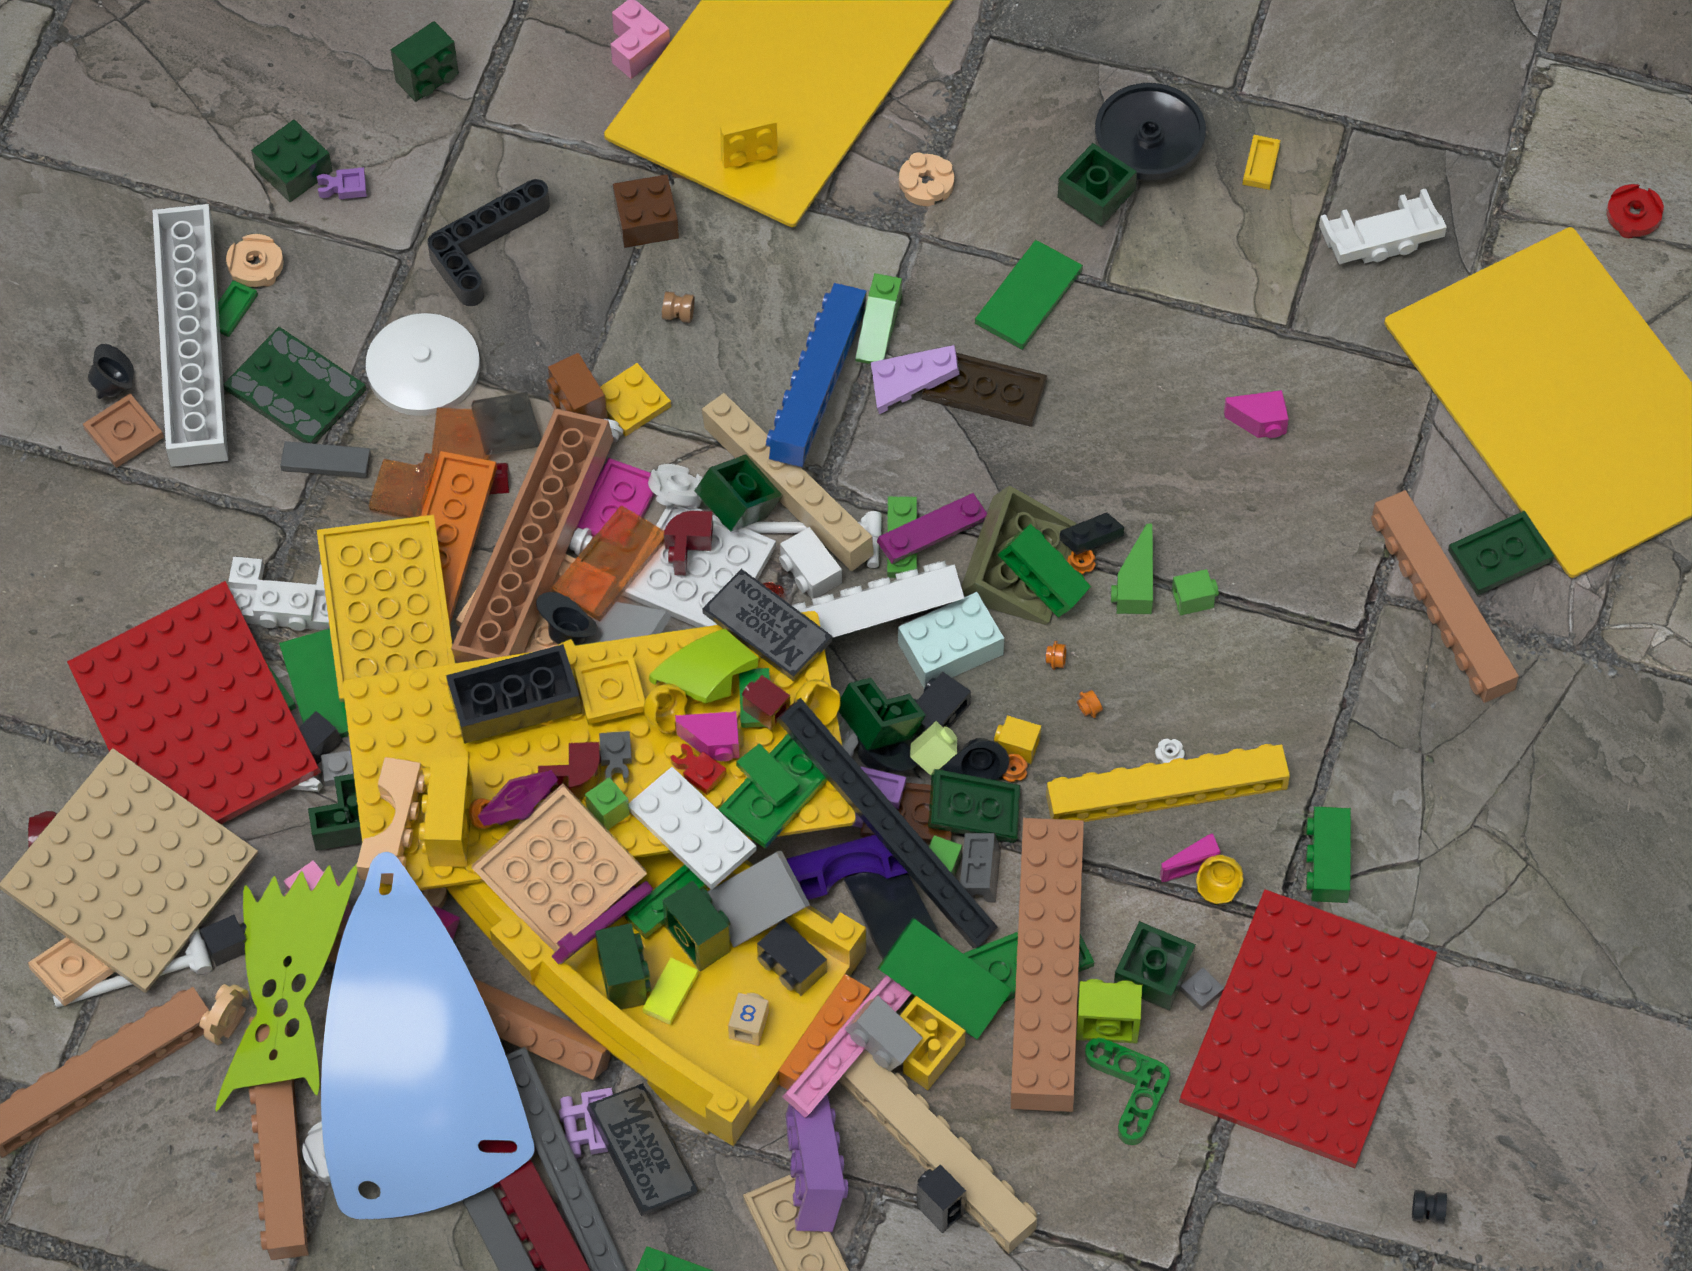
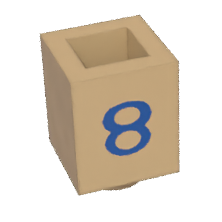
[728,993,769,1046]

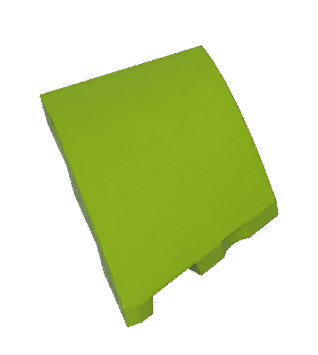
[649,629,758,703]

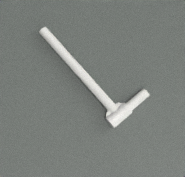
[744,511,882,568]
[53,928,213,1008]

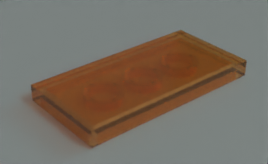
[552,505,664,622]

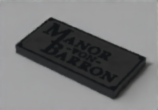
[702,568,833,681]
[587,1083,698,1216]

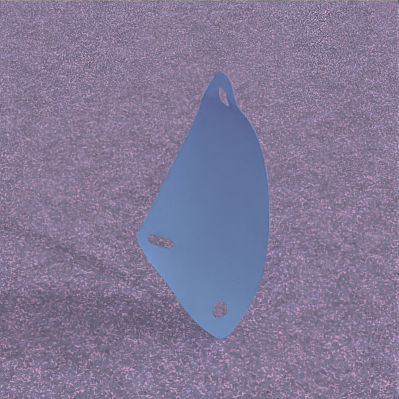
[321,852,535,1219]

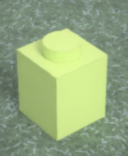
[910,721,957,775]

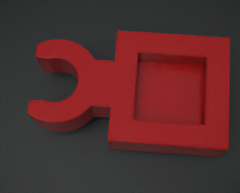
[670,743,727,795]

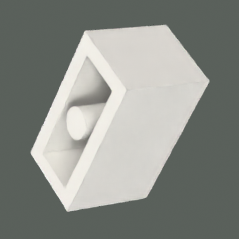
[779,527,842,599]

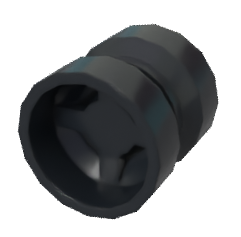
[1412,1190,1447,1224]

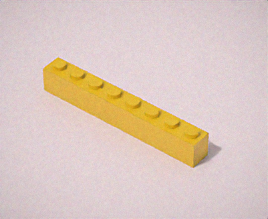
[1046,744,1290,822]

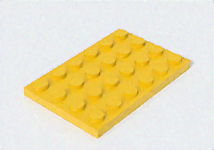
[317,515,455,702]

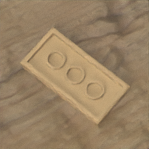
[743,1174,849,1271]

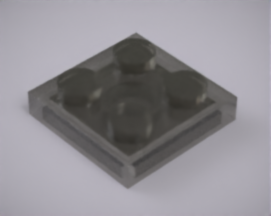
[471,392,542,455]

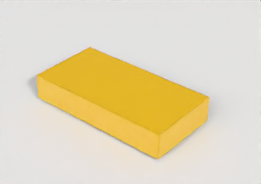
[1242,135,1281,190]

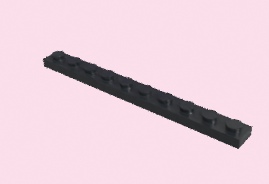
[776,698,998,948]

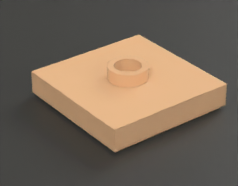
[28,937,115,1006]

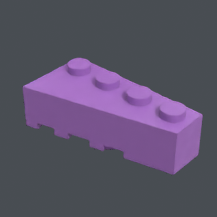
[786,1095,848,1232]

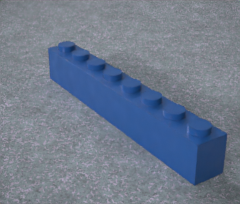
[766,283,867,467]

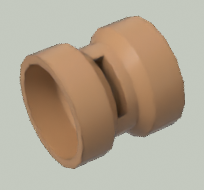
[662,291,695,323]

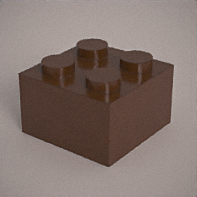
[613,174,679,248]

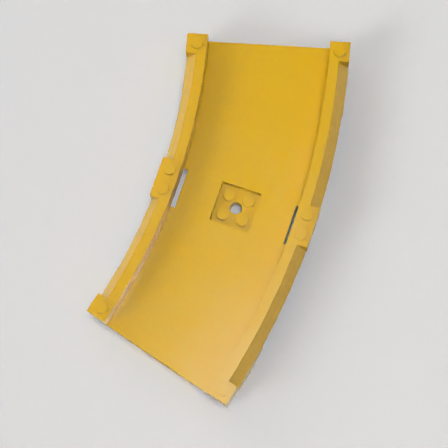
[445,639,866,1146]

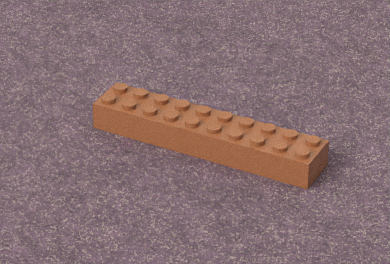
[451,408,614,663]
[1011,818,1084,1112]

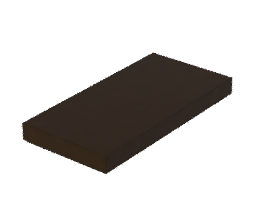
[922,353,1047,427]

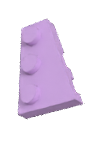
[871,345,959,414]

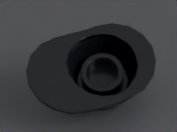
[88,344,134,399]
[536,592,598,646]
[857,737,917,772]
[943,738,1009,780]

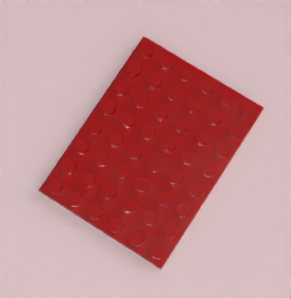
[67,581,321,824]
[1179,889,1437,1169]

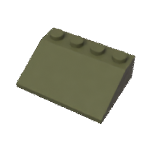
[961,485,1077,625]

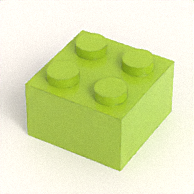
[1076,979,1142,1044]

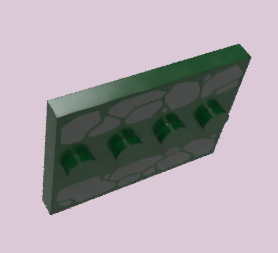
[223,327,366,444]

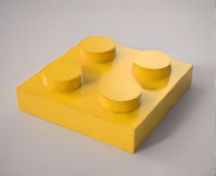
[720,114,778,168]
[600,363,671,437]
[574,654,645,725]

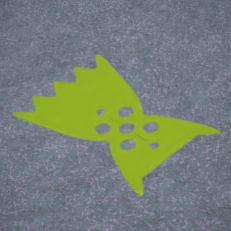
[215,863,357,1112]

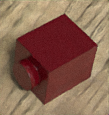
[742,675,790,730]

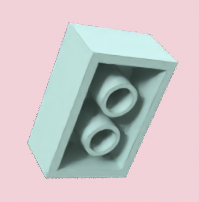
[898,592,1004,688]

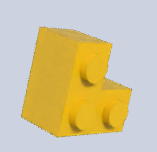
[900,996,966,1090]

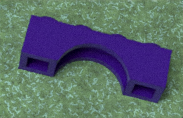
[786,835,908,900]

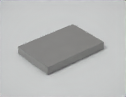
[582,600,671,645]
[708,851,810,947]

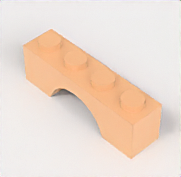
[356,757,426,885]

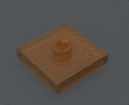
[431,408,495,462]

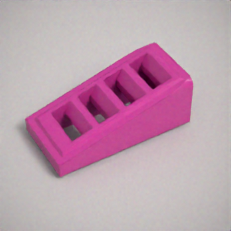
[1160,833,1220,882]

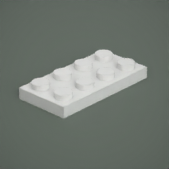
[629,767,756,890]

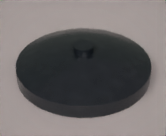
[1094,83,1206,180]

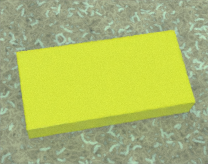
[643,958,699,1025]

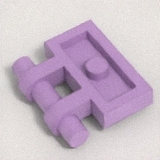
[559,1088,613,1158]

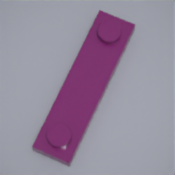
[877,493,987,564]
[552,881,653,964]

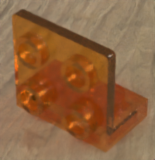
[368,453,437,518]

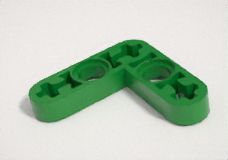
[1084,1037,1170,1145]

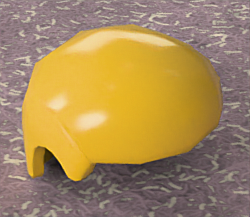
[794,679,840,726]
[644,683,687,733]
[1196,854,1244,904]

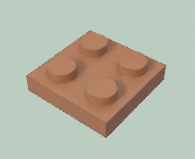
[83,394,164,468]

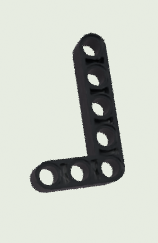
[427,179,550,306]

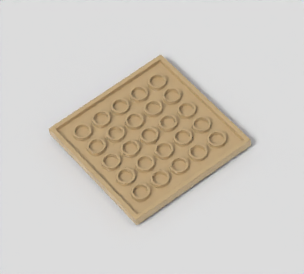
[0,748,258,993]

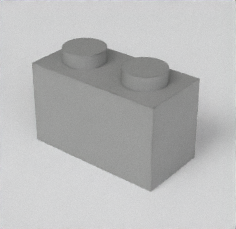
[845,995,923,1071]

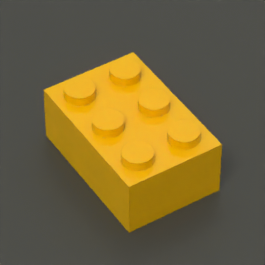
[419,756,473,867]

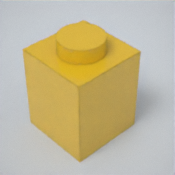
[994,715,1041,764]

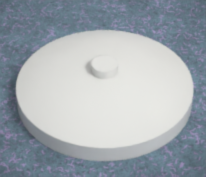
[366,313,480,416]

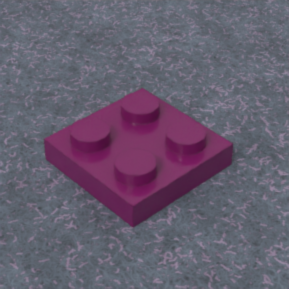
[478,770,558,826]

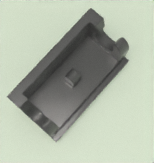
[960,833,1001,902]

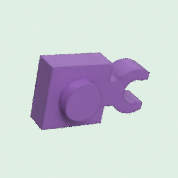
[317,167,367,199]

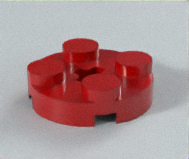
[1606,184,1664,239]

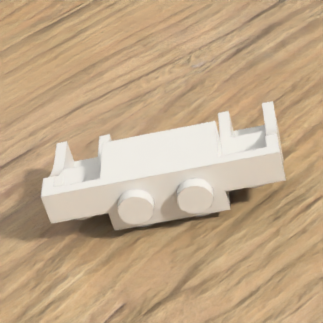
[1319,189,1447,264]
[228,557,330,631]

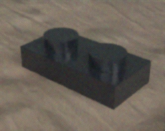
[1060,512,1124,555]

